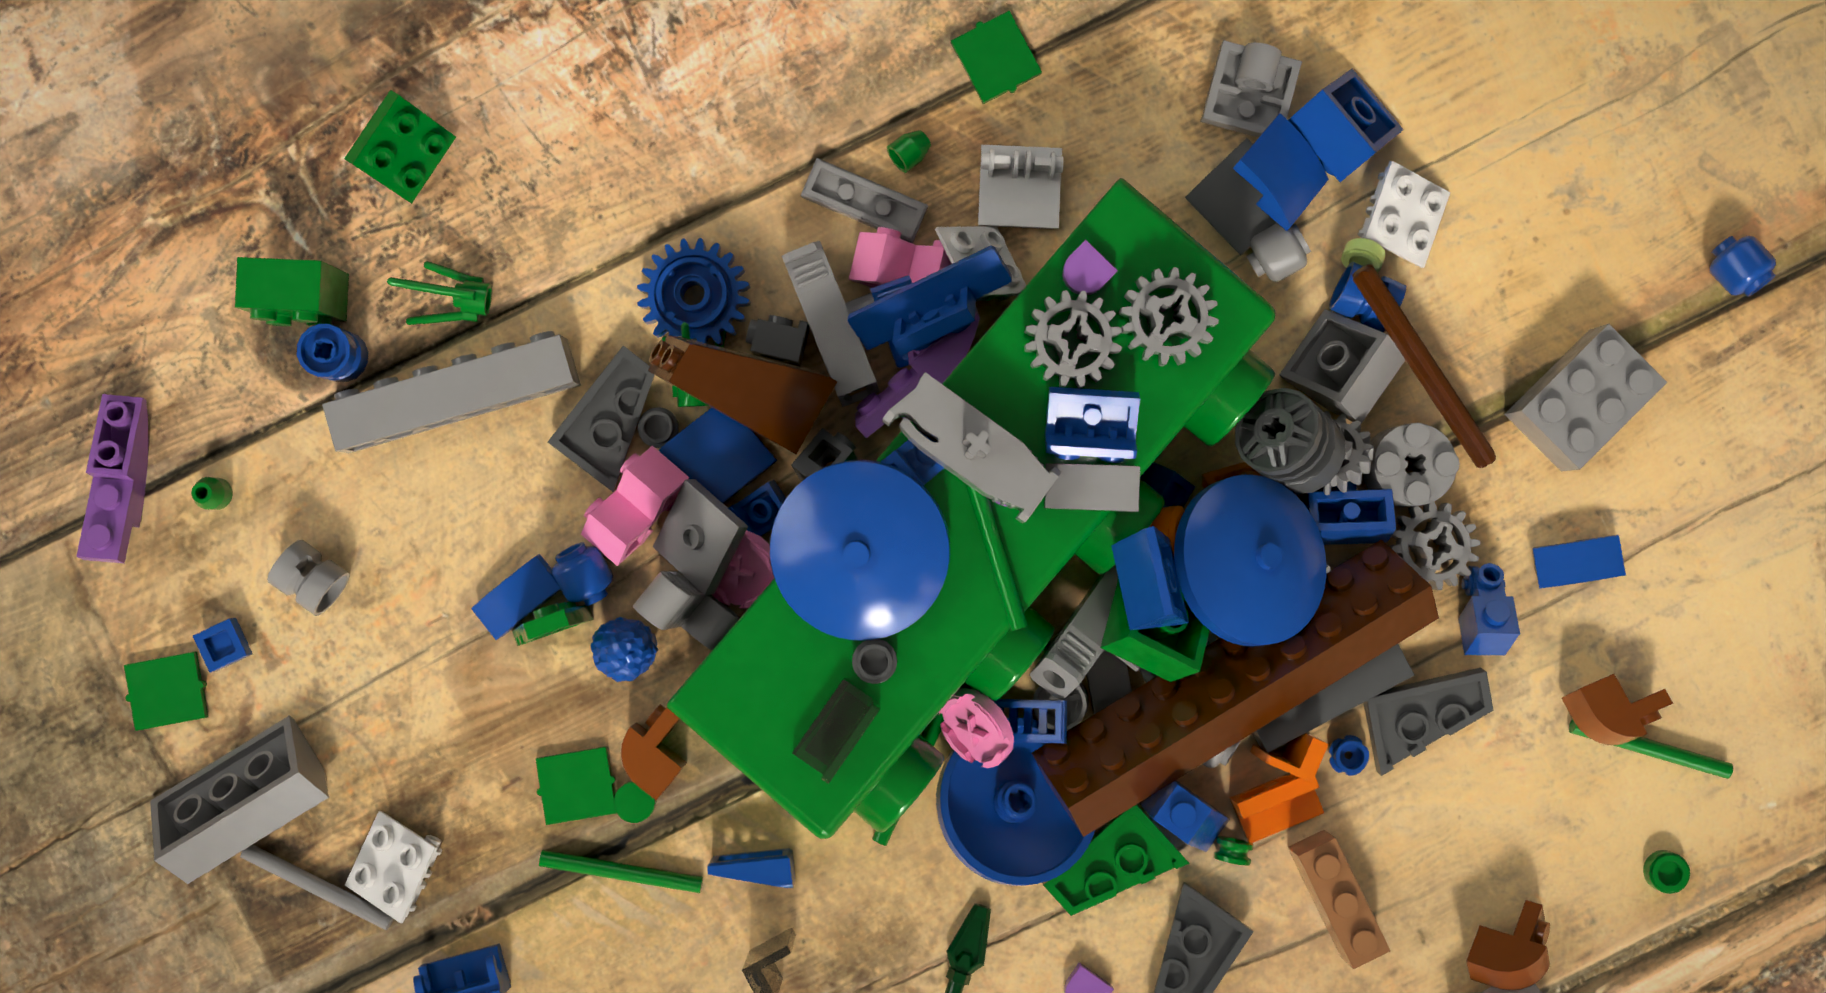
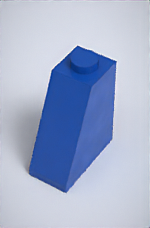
[1139,780,1230,852]

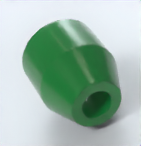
[887,130,931,173]
[191,477,233,510]

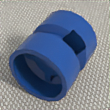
[1329,261,1406,332]
[297,324,368,382]

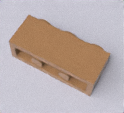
[1287,830,1391,969]

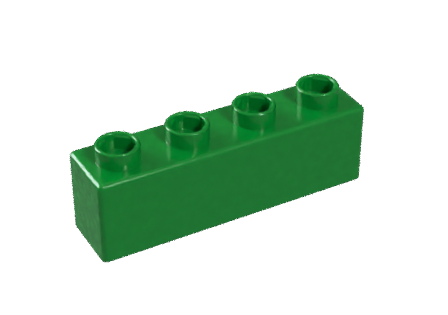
[667,178,1276,839]

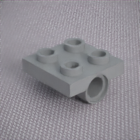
[1200,40,1302,138]

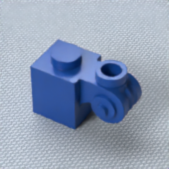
[1458,563,1520,655]

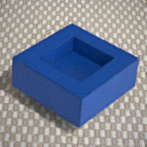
[193,618,253,673]

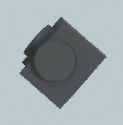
[746,315,810,366]
[791,428,858,481]

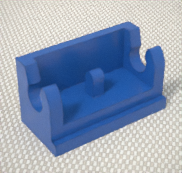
[413,943,511,993]

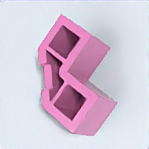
[849,227,951,288]
[581,446,689,566]

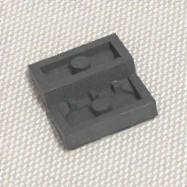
[1185,138,1276,256]

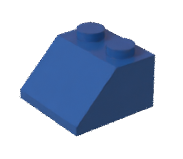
[1288,68,1404,182]

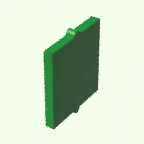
[950,11,1042,104]
[124,652,208,731]
[535,746,616,825]

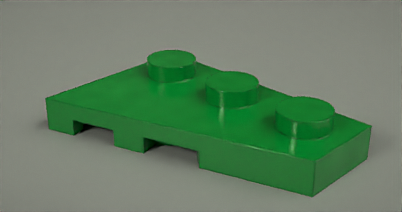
[512,601,594,646]
[1042,805,1190,916]

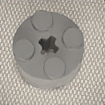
[1363,422,1460,507]

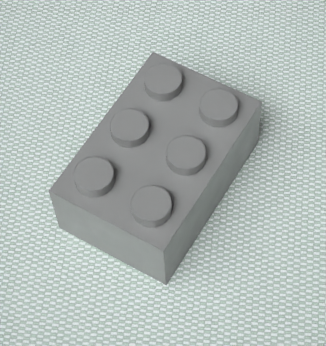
[1504,324,1667,472]

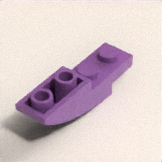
[855,307,980,438]
[76,394,149,564]

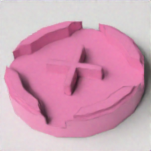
[712,530,774,609]
[939,688,1014,768]

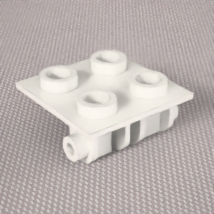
[978,145,1063,229]
[1358,161,1450,268]
[935,226,1026,301]
[345,811,442,923]

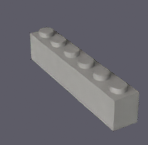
[322,331,581,454]

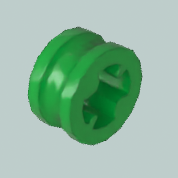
[1213,836,1254,866]

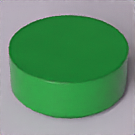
[614,781,657,823]
[1643,850,1690,894]

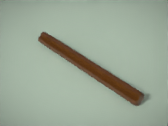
[1353,264,1496,468]

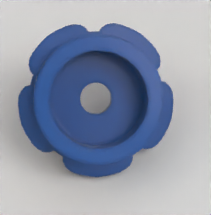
[1329,735,1369,776]

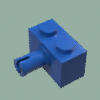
[1303,481,1396,545]

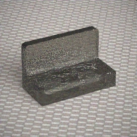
[792,678,881,784]
[742,928,796,993]

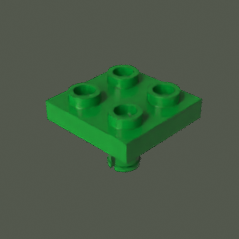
[344,90,456,204]

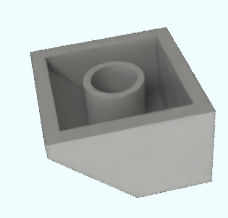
[1279,309,1405,424]

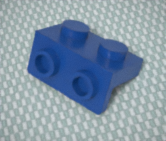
[1044,387,1140,463]

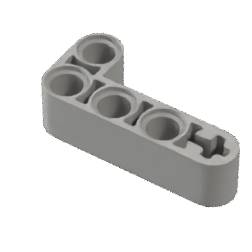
[633,571,740,650]

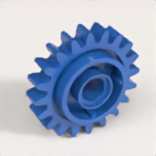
[637,238,751,346]

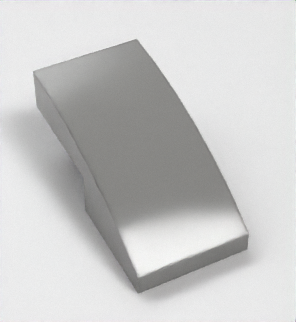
[1044,464,1140,512]

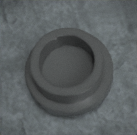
[638,407,679,448]
[852,639,897,684]

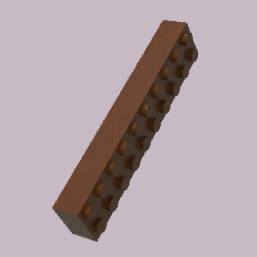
[1032,539,1439,837]

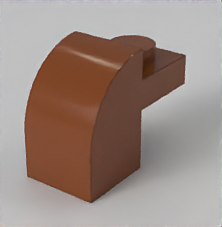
[1561,674,1673,745]
[621,704,687,800]
[1466,900,1550,990]

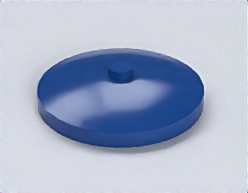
[770,460,951,641]
[1174,475,1327,646]
[936,718,1095,886]

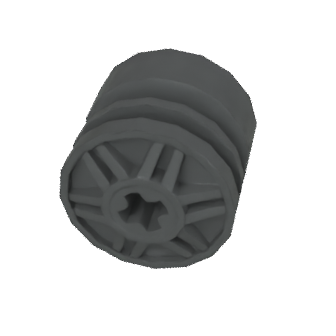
[1235,388,1346,495]

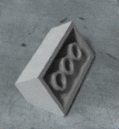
[150,716,329,884]

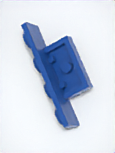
[847,245,1012,356]

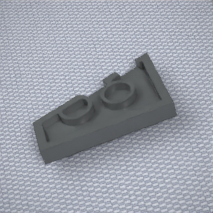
[548,346,655,492]
[1363,668,1494,776]
[1154,882,1254,993]

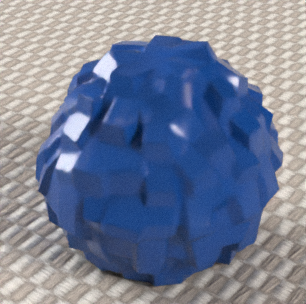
[591,617,658,682]

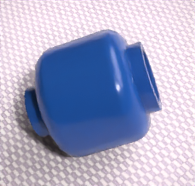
[1709,236,1776,297]
[552,542,614,606]

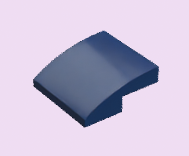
[1232,113,1329,231]
[659,408,777,504]

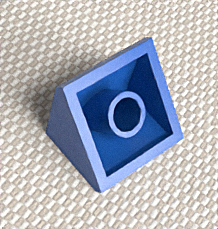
[1111,526,1189,630]

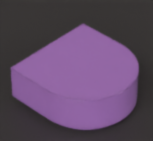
[1062,240,1118,295]
[1064,962,1114,993]

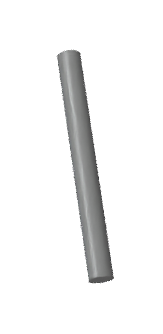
[240,844,394,930]

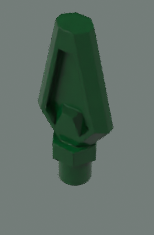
[945,903,991,993]

